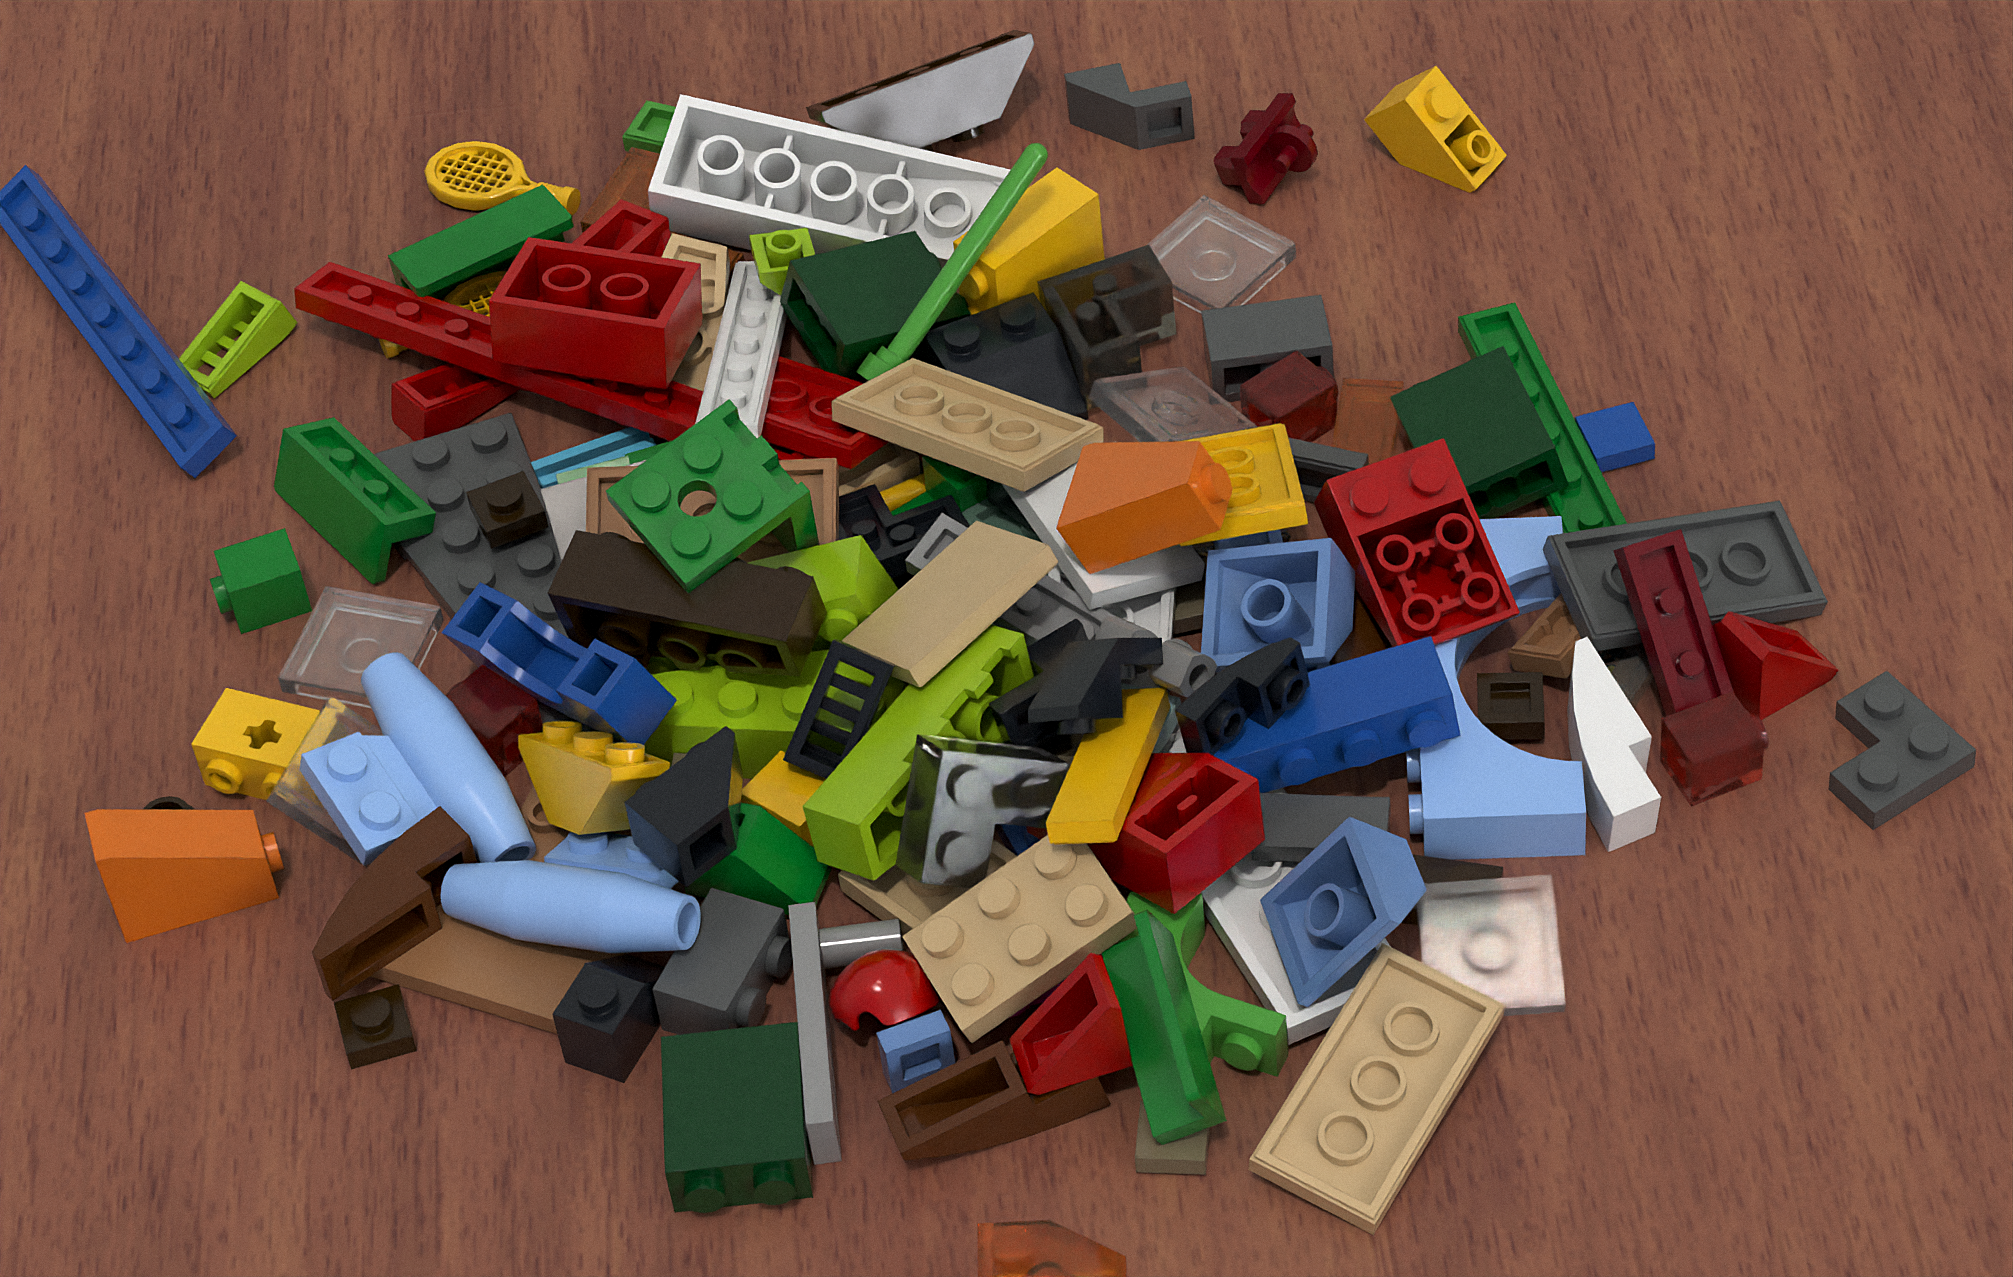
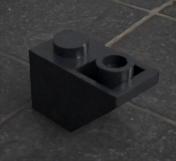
[624,726,743,887]

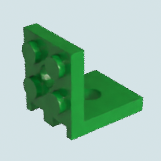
[606,399,819,593]

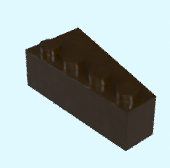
[547,530,827,677]

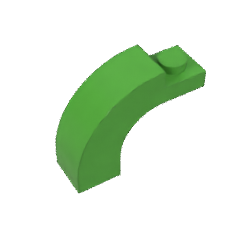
[1118,890,1288,1077]

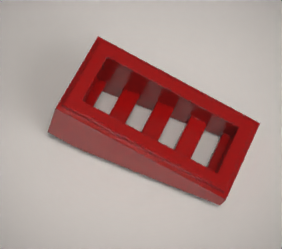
[391,363,520,441]

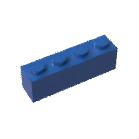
[1214,636,1461,793]

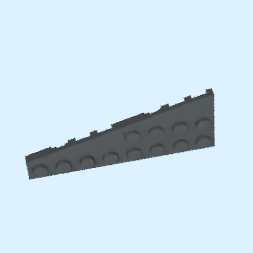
[374,413,619,743]

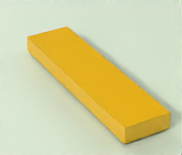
[1046,687,1170,845]

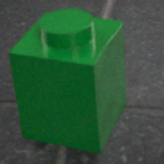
[209,528,312,634]

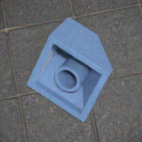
[1201,538,1355,672]
[1260,816,1427,1007]

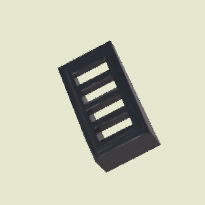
[783,638,896,779]

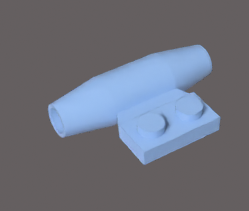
[299,652,536,866]
[441,832,701,953]

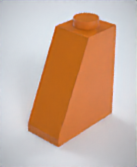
[1056,441,1233,574]
[84,809,285,943]

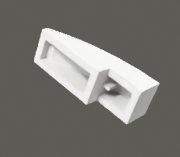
[1567,637,1661,852]

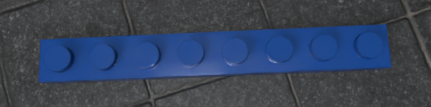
[0,165,237,478]

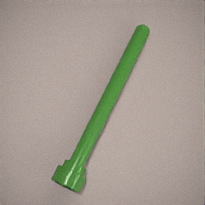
[856,143,1048,381]

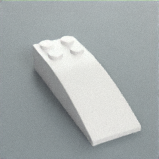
[648,94,1010,268]

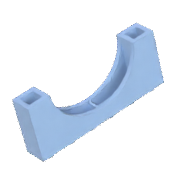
[1406,516,1586,860]

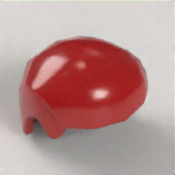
[828,949,941,1031]

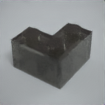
[1037,245,1176,410]
[895,734,1069,888]

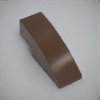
[312,806,477,1001]
[877,1040,1111,1161]

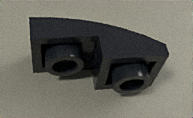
[1175,637,1310,756]

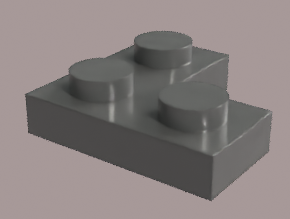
[1828,671,1976,830]

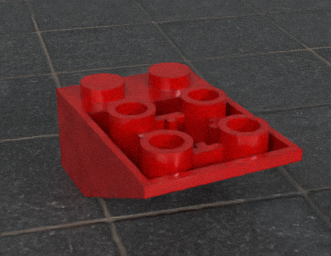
[1314,438,1520,647]
[1026,753,1265,914]

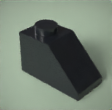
[552,954,665,1083]

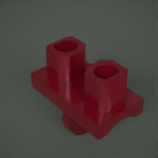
[1214,93,1318,204]

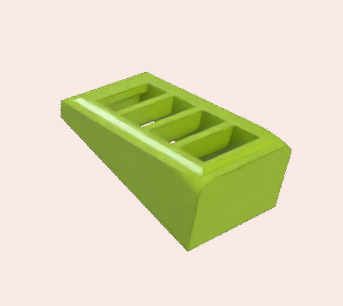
[179,281,298,399]

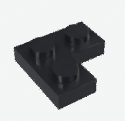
[839,484,970,580]

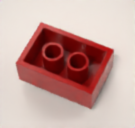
[489,237,703,389]

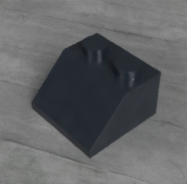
[924,292,1089,420]

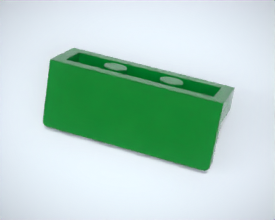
[388,184,574,299]
[274,417,436,584]
[1102,910,1227,1145]

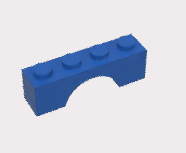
[441,582,677,745]

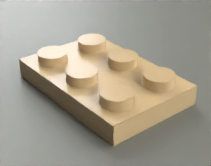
[902,835,1137,1043]

